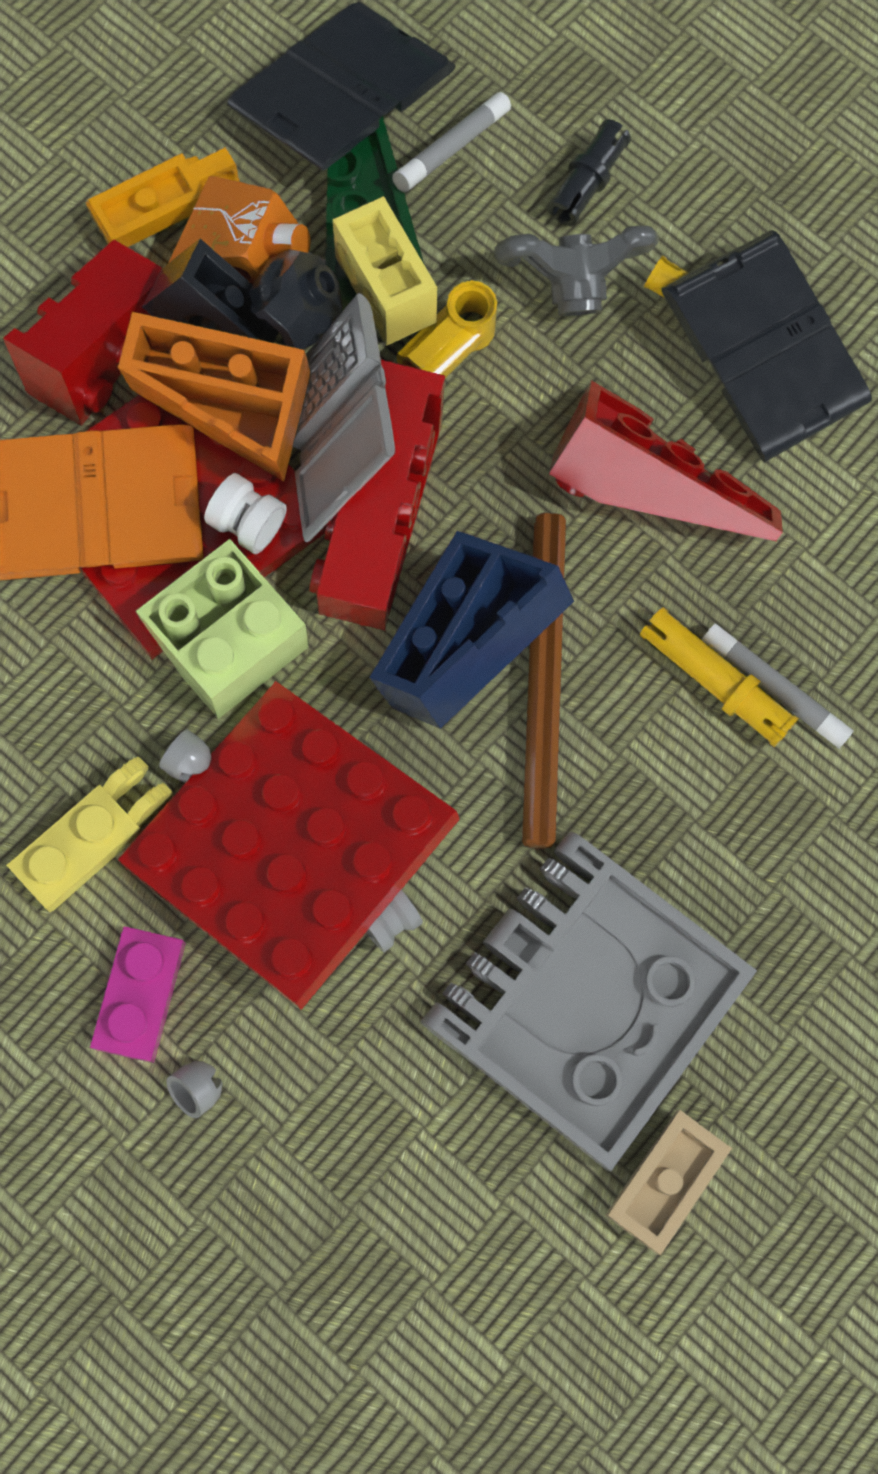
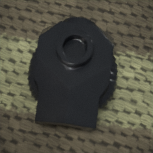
[249,249,343,350]

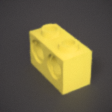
[333,196,438,345]

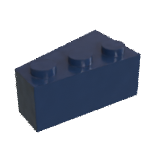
[369,530,574,729]

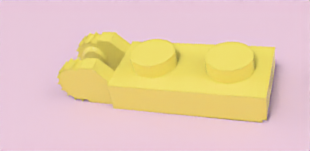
[6,756,173,913]

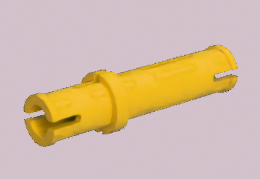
[639,607,799,747]

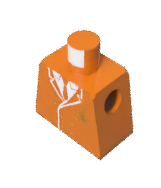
[168,176,311,284]

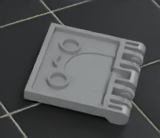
[420,831,757,1171]

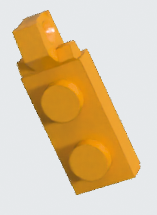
[86,147,240,247]

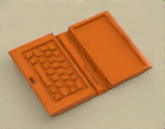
[0,425,203,581]

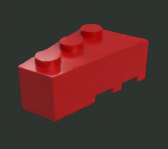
[3,239,163,426]

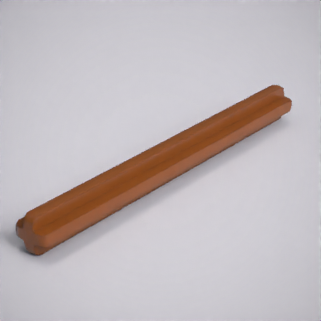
[522,513,566,849]

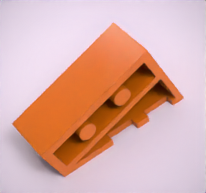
[118,312,311,482]

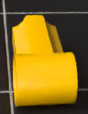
[397,280,497,378]

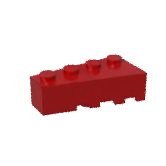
[310,360,445,631]

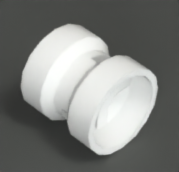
[204,473,287,554]

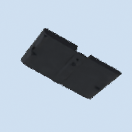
[227,1,456,171]
[661,230,872,463]

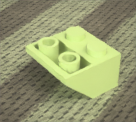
[136,539,309,719]

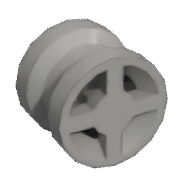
[366,889,423,953]

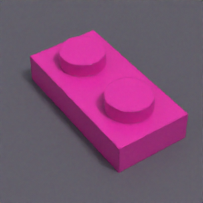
[90,926,186,1064]

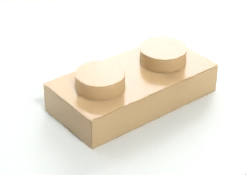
[605,1110,732,1255]

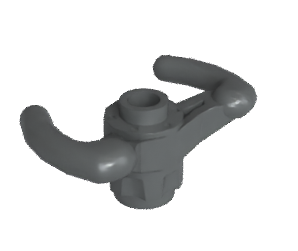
[493,225,659,316]

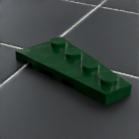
[325,116,424,315]

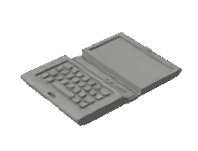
[293,293,395,542]

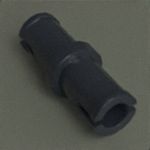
[547,119,631,226]

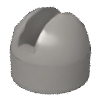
[159,729,211,782]
[166,1061,223,1118]

